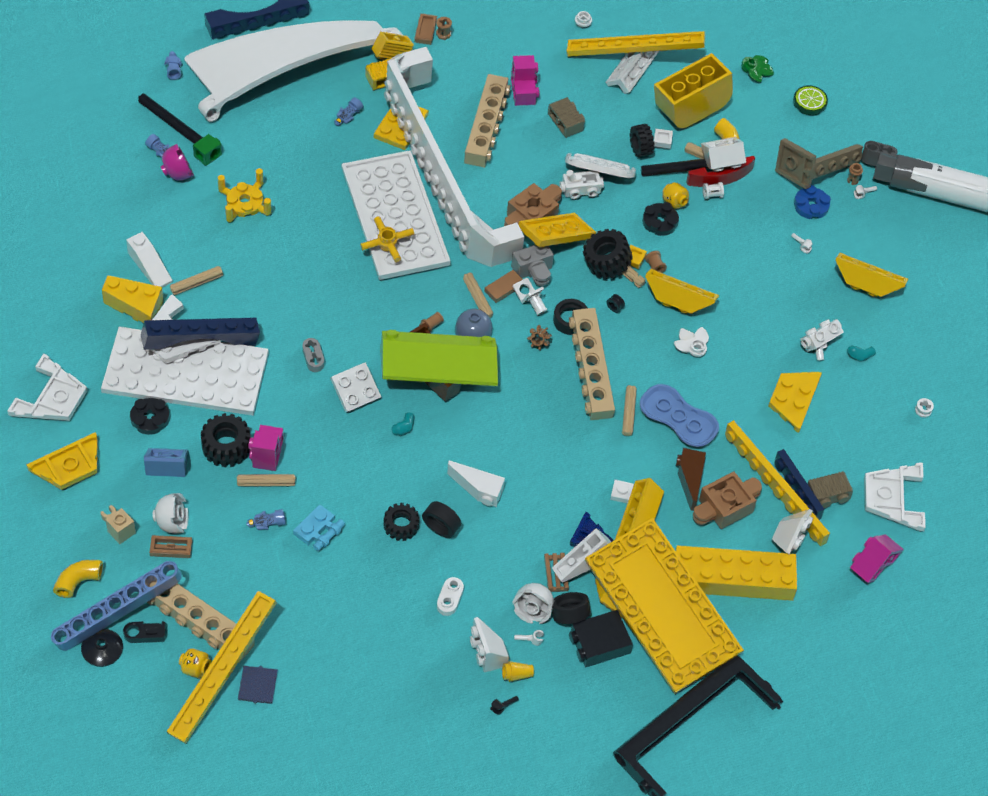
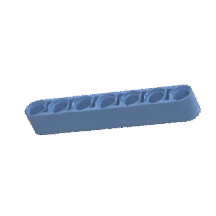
[51,561,182,651]

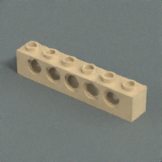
[464,74,511,168]
[569,308,615,420]
[147,581,255,663]

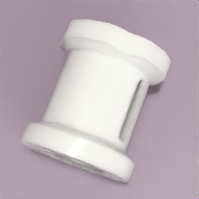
[703,182,724,199]

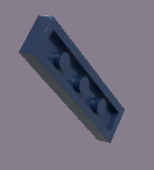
[774,449,824,520]

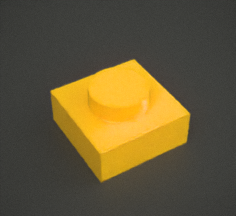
[630,245,647,269]

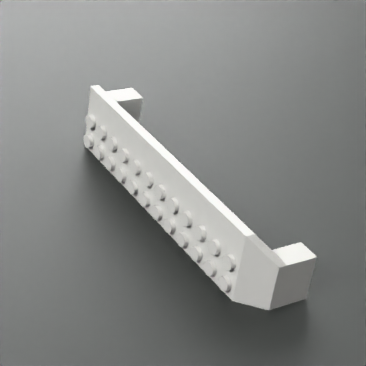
[384,47,524,267]

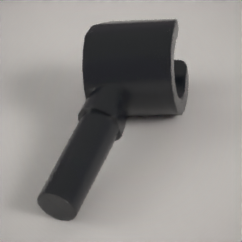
[490,696,519,715]

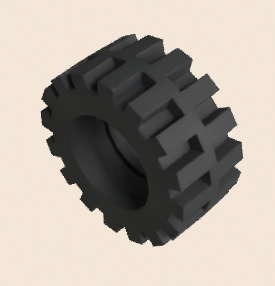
[630,124,655,157]
[384,503,419,541]

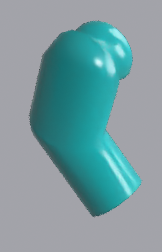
[847,346,876,361]
[391,412,414,435]

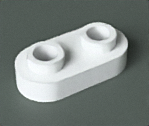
[437,577,464,616]

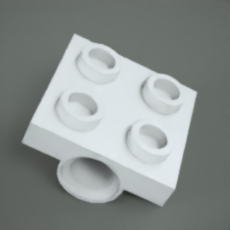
[330,362,381,413]

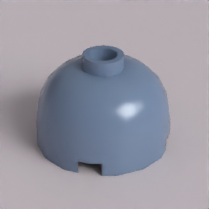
[455,309,493,337]

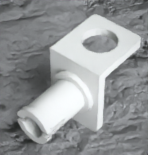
[512,278,548,316]

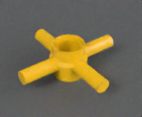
[360,216,414,262]

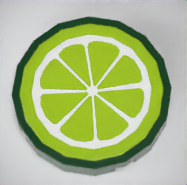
[793,85,828,115]

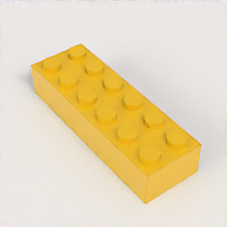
[675,545,797,601]

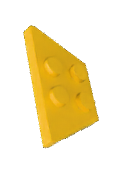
[768,372,822,432]
[26,432,97,490]

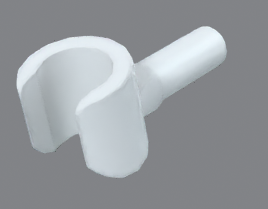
[854,185,877,199]
[792,233,812,254]
[514,630,544,646]

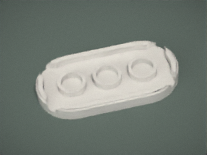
[565,153,636,178]

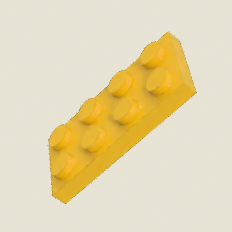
[518,213,596,247]

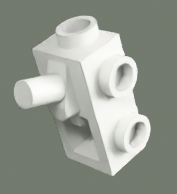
[559,170,604,199]
[800,319,844,361]

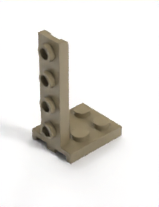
[775,138,863,189]

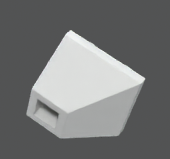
[772,509,813,554]
[470,617,509,673]

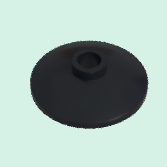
[81,629,123,667]

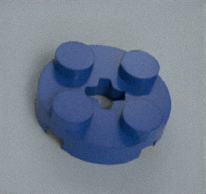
[794,185,831,219]

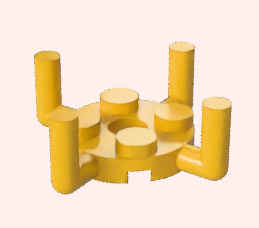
[218,168,271,222]

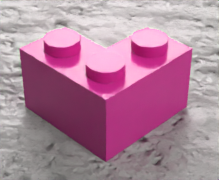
[511,55,539,106]
[249,425,284,471]
[850,534,904,583]

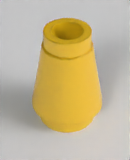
[502,661,534,682]

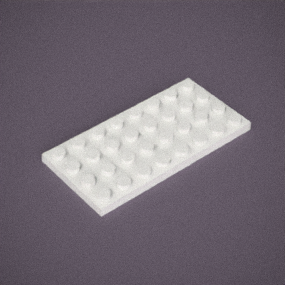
[342,150,450,280]
[101,327,269,416]

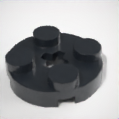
[642,202,679,236]
[130,398,170,435]

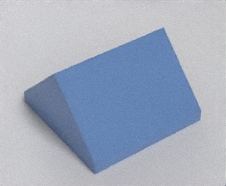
[144,448,188,477]

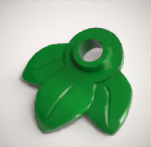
[742,55,774,83]

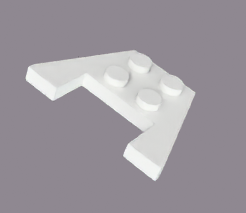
[140,294,221,364]
[7,354,87,421]
[864,463,926,532]

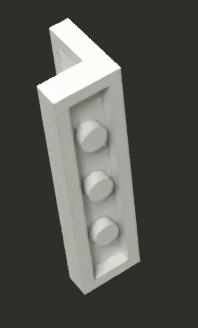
[606,51,659,94]

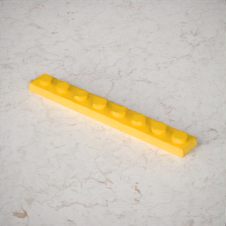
[567,31,705,56]
[725,420,830,547]
[167,591,277,744]

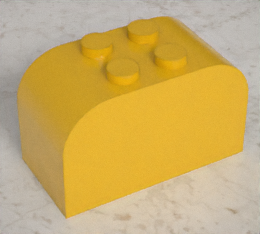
[654,53,733,128]

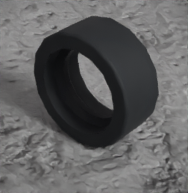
[553,299,588,335]
[422,501,461,538]
[552,592,591,624]

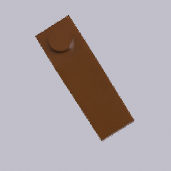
[675,448,706,511]

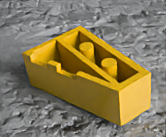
[102,275,163,323]

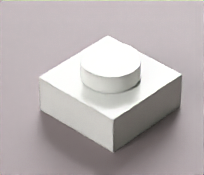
[654,129,673,149]
[610,480,634,503]

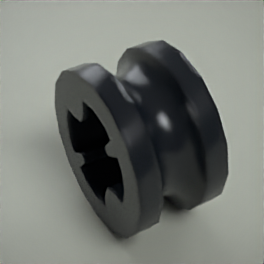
[606,294,625,313]

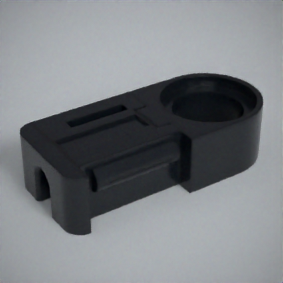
[123,621,166,643]

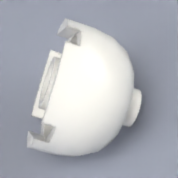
[153,493,189,534]
[512,583,554,624]

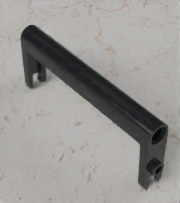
[613,656,783,796]

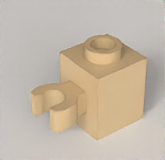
[101,505,136,544]

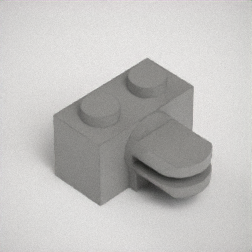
[511,245,554,286]

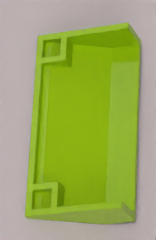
[380,330,498,386]

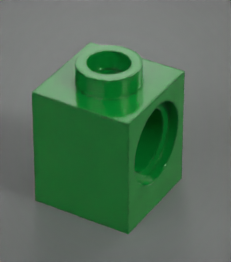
[193,134,222,166]

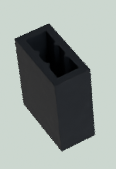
[569,610,633,668]

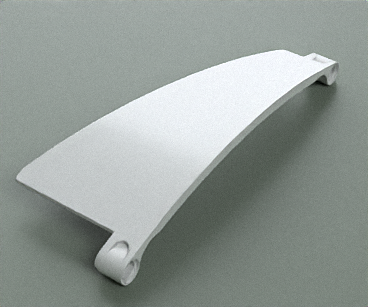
[184,20,403,121]

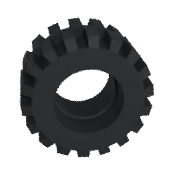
[583,229,633,279]
[201,413,251,467]

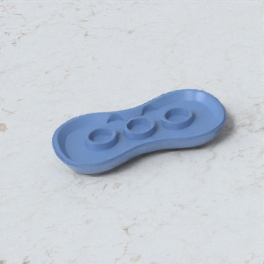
[639,384,719,447]

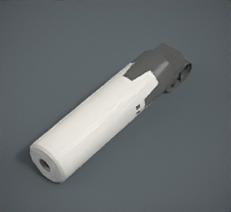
[861,141,988,212]

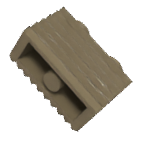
[548,97,585,138]
[808,471,853,508]

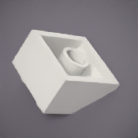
[701,137,746,171]

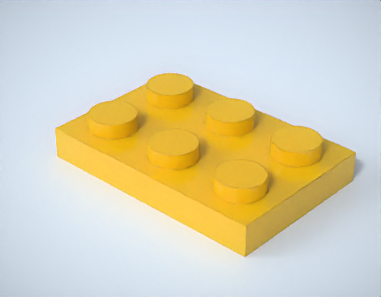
[374,106,429,150]

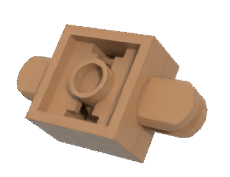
[504,183,562,226]
[693,471,762,529]

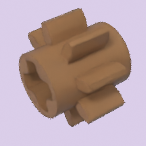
[527,325,552,349]

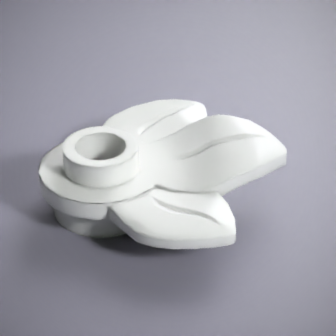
[674,327,709,357]

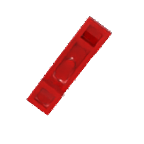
[686,156,755,187]

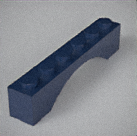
[204,0,309,39]
[141,317,260,350]

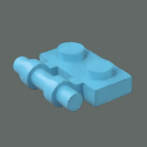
[293,504,345,551]

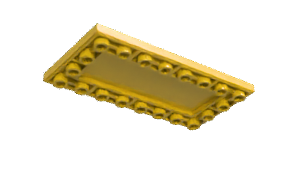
[585,518,744,694]

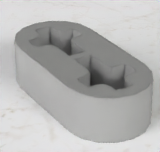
[303,338,324,372]

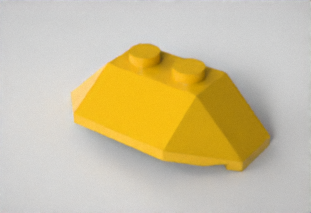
[835,253,908,297]
[645,269,719,313]

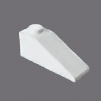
[126,232,173,288]
[447,460,505,507]
[552,528,611,582]

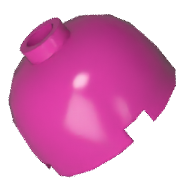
[160,144,194,181]

